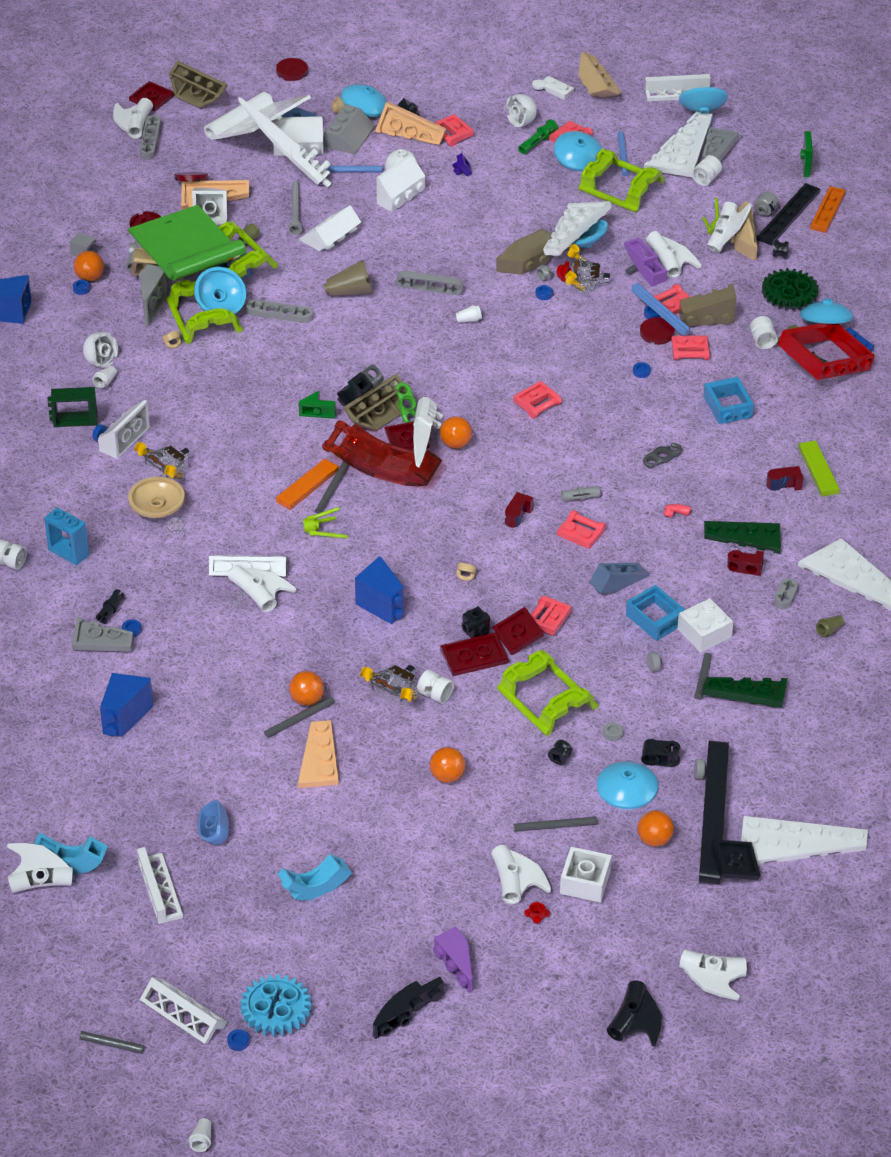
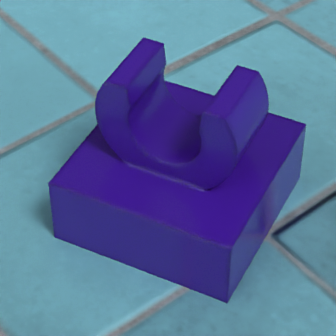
[452,153,472,176]

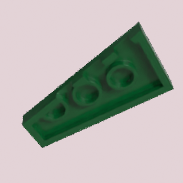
[704,521,781,554]
[703,677,788,708]

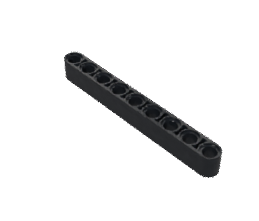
[699,740,729,885]

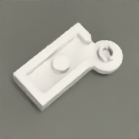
[532,76,574,100]

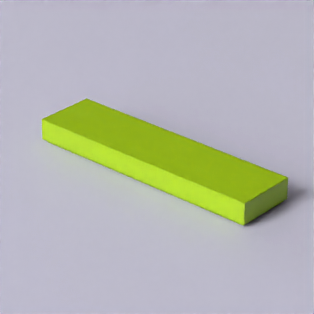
[798,440,840,497]

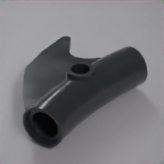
[606,980,662,1047]

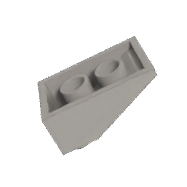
[139,264,168,326]

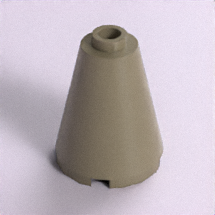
[324,260,373,296]

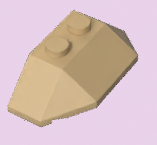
[578,51,622,98]
[730,202,757,260]

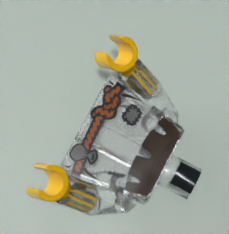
[565,244,610,294]
[134,442,191,481]
[359,665,419,710]

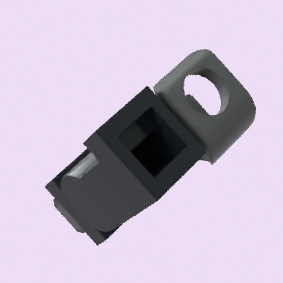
[337,364,384,406]

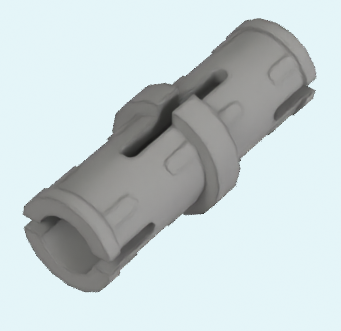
[561,486,600,502]

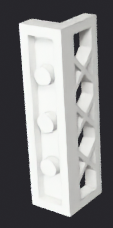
[645,74,710,101]
[209,555,287,576]
[137,847,183,924]
[140,977,227,1044]

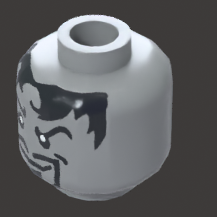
[754,192,779,217]

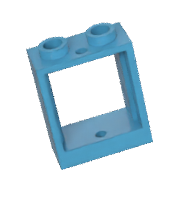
[703,377,754,424]
[44,507,89,566]
[626,585,686,641]

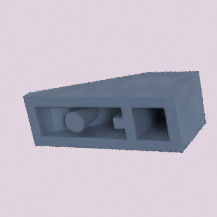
[590,563,649,594]

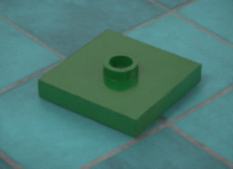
[800,131,813,177]

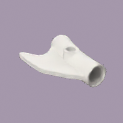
[113,98,153,139]
[707,202,752,253]
[646,231,702,278]
[228,565,296,612]
[7,843,73,893]
[491,845,551,904]
[679,949,747,1001]

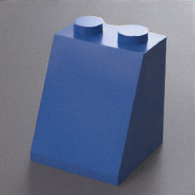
[0,275,32,324]
[355,556,404,624]
[100,673,153,737]

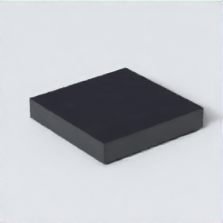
[711,839,761,880]

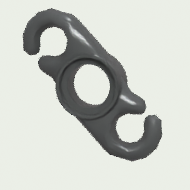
[643,443,682,468]

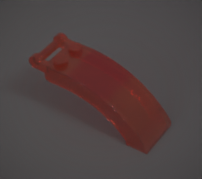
[322,420,442,486]

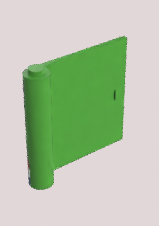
[128,205,246,281]

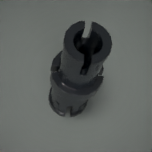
[96,589,125,624]

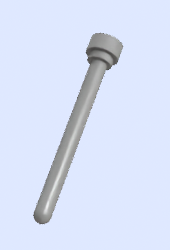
[288,181,302,235]

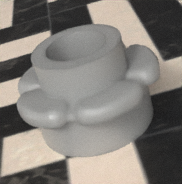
[536,265,552,281]

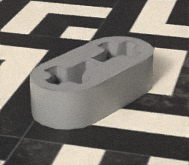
[774,578,798,609]

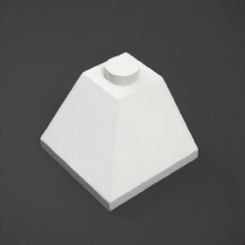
[192,188,227,225]

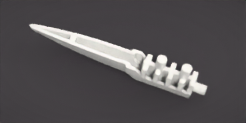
[238,97,332,188]
[413,397,443,468]

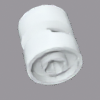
[692,155,722,186]
[750,316,778,349]
[0,539,27,570]
[417,669,454,704]

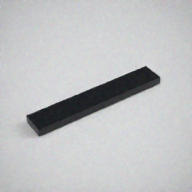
[757,183,820,246]

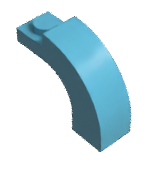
[33,832,108,874]
[278,854,352,900]

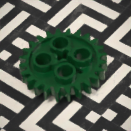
[762,268,819,310]

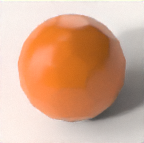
[73,251,104,281]
[440,416,472,449]
[289,671,324,706]
[429,747,466,783]
[637,810,674,847]

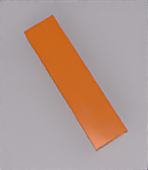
[810,186,846,233]
[276,458,339,510]

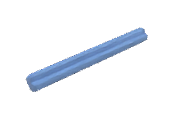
[631,283,690,336]

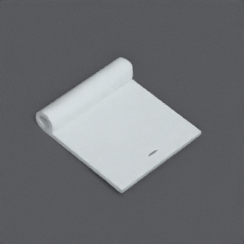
[204,92,311,140]

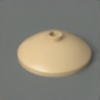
[128,477,185,518]

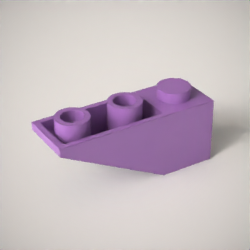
[433,926,473,993]

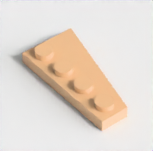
[375,102,446,145]
[181,180,249,210]
[298,720,339,788]

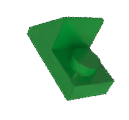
[299,391,336,419]

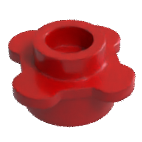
[556,262,572,282]
[524,902,550,924]

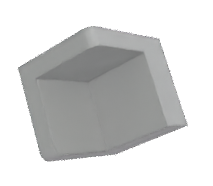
[69,232,96,257]

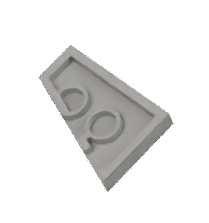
[72,617,133,652]

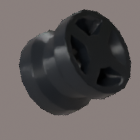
[773,240,789,259]
[548,740,573,765]

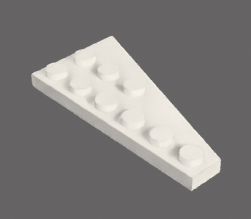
[543,201,612,256]

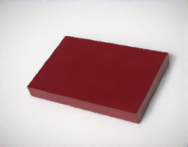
[440,632,509,676]

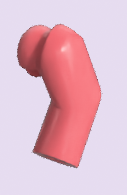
[663,504,691,518]

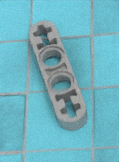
[140,115,161,160]
[396,271,464,295]
[246,300,313,323]

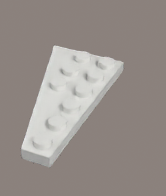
[644,111,713,177]
[798,538,891,610]
[741,816,868,865]

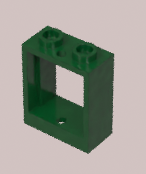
[47,387,98,427]

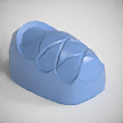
[198,800,229,845]

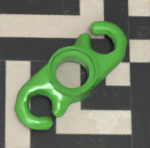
[395,382,416,423]

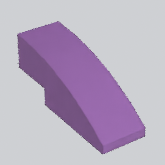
[624,237,668,287]

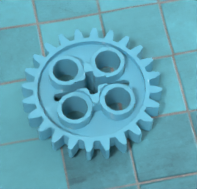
[240,974,311,1037]

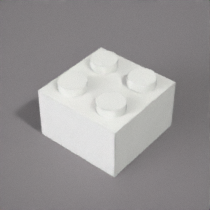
[677,598,733,653]
[560,847,612,903]

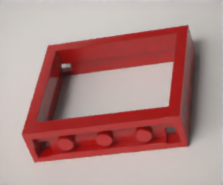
[778,323,875,380]

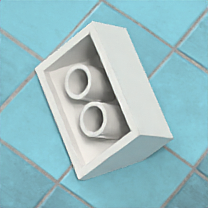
[273,116,324,156]
[376,154,425,212]
[299,205,361,251]
[98,400,150,459]

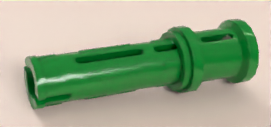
[518,119,558,154]

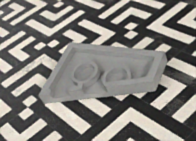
[703,127,739,161]

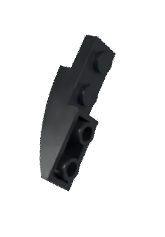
[373,977,444,1039]

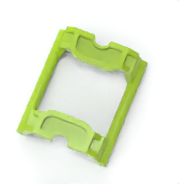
[578,148,665,213]
[205,221,278,278]
[166,280,243,344]
[497,650,599,737]

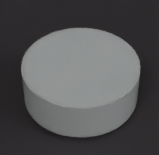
[646,652,661,672]
[603,723,623,742]
[694,759,705,780]

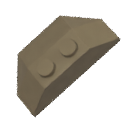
[169,60,228,109]
[496,228,552,275]
[343,373,406,432]

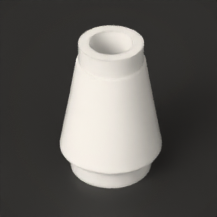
[455,305,482,323]
[93,366,117,389]
[189,1118,211,1152]

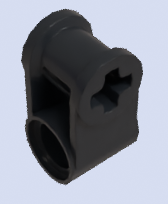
[641,739,680,767]

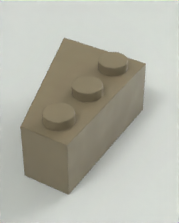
[679,284,737,326]

